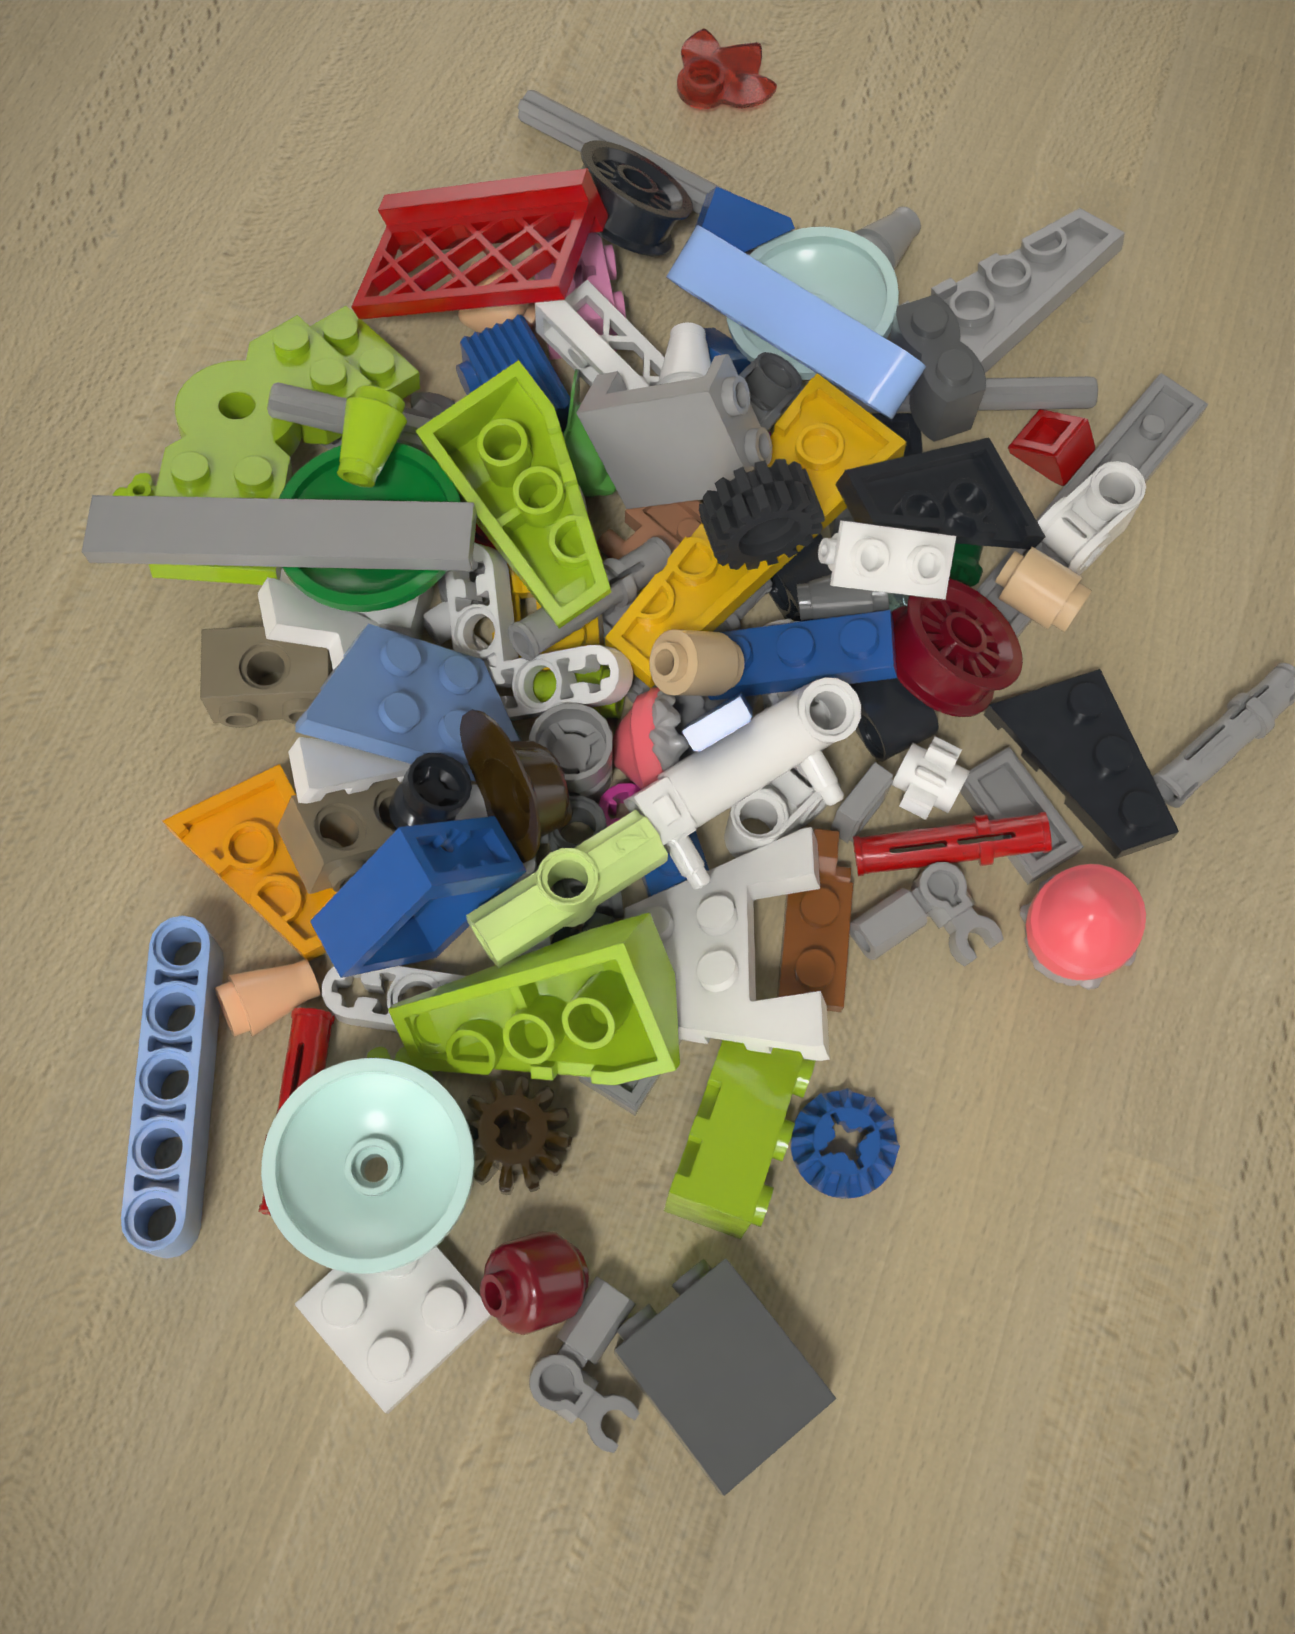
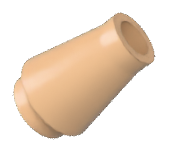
[215,959,320,1037]

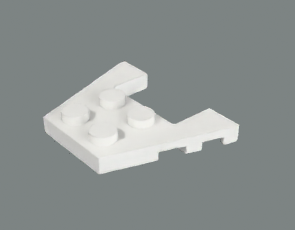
[258,577,411,804]
[624,827,830,1061]

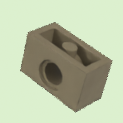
[200,626,333,728]

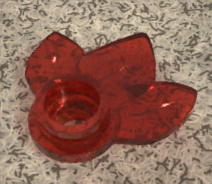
[676,28,777,109]

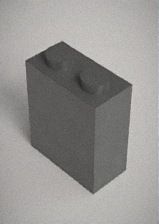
[614,1258,837,1496]

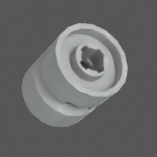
[529,703,612,803]

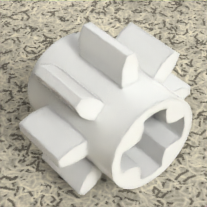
[892,736,970,820]

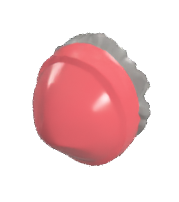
[612,687,705,789]
[1020,864,1146,990]

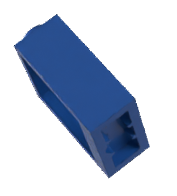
[310,816,527,978]

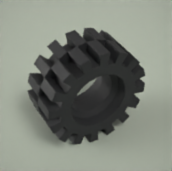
[699,459,825,570]

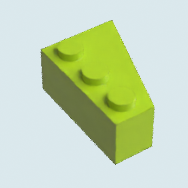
[664,1040,816,1239]

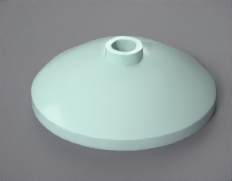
[726,227,899,380]
[261,1058,475,1274]

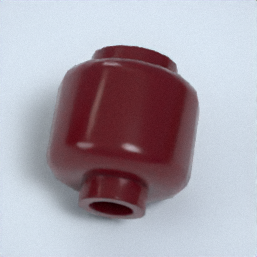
[480,1231,589,1335]

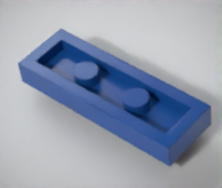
[708,610,897,701]

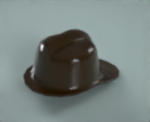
[460,709,573,863]

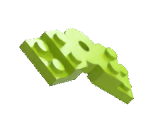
[148,306,420,585]

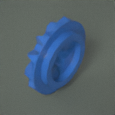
[790,1088,900,1199]

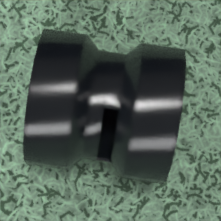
[389,753,472,829]

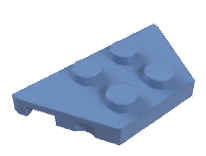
[295,623,520,782]

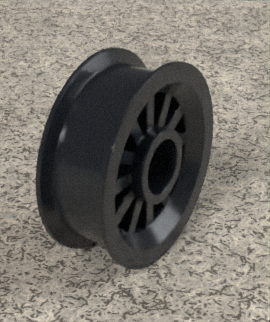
[580,140,692,256]

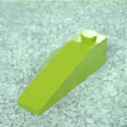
[415,360,612,629]
[388,912,680,1085]

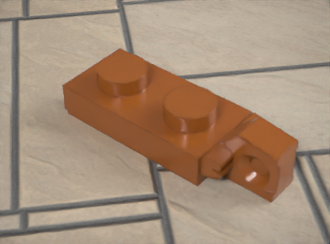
[777,829,853,1013]

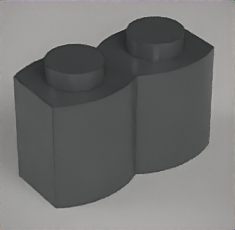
[889,294,986,442]

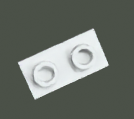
[818,520,956,599]

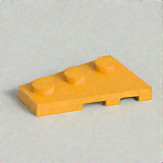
[162,764,337,961]

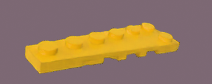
[605,373,906,689]

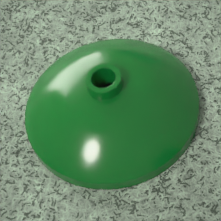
[279,442,461,612]

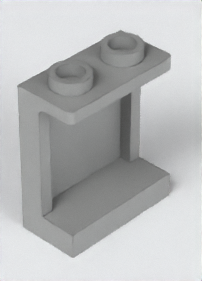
[577,354,772,509]

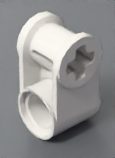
[1038,461,1146,575]
[724,765,840,858]

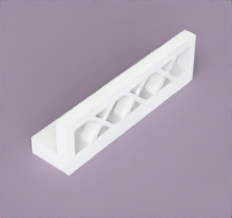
[535,280,665,390]

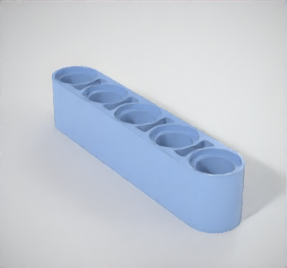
[666,225,926,420]
[121,915,224,1259]

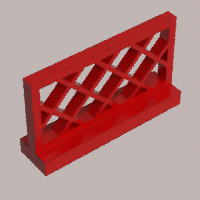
[351,168,608,320]

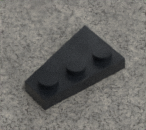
[835,437,1046,550]
[984,669,1179,859]

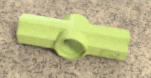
[466,810,668,968]

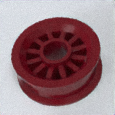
[891,579,1023,717]

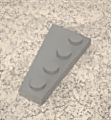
[899,208,1125,373]

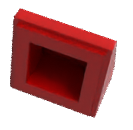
[1008,409,1095,486]

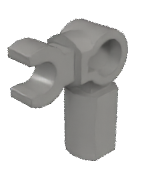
[850,862,1004,967]
[529,1277,640,1453]

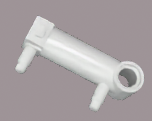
[623,677,861,890]

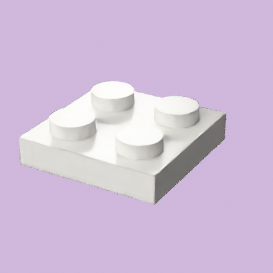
[295,1246,492,1414]

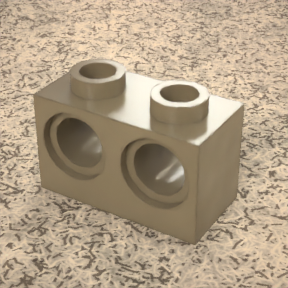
[277,778,402,894]

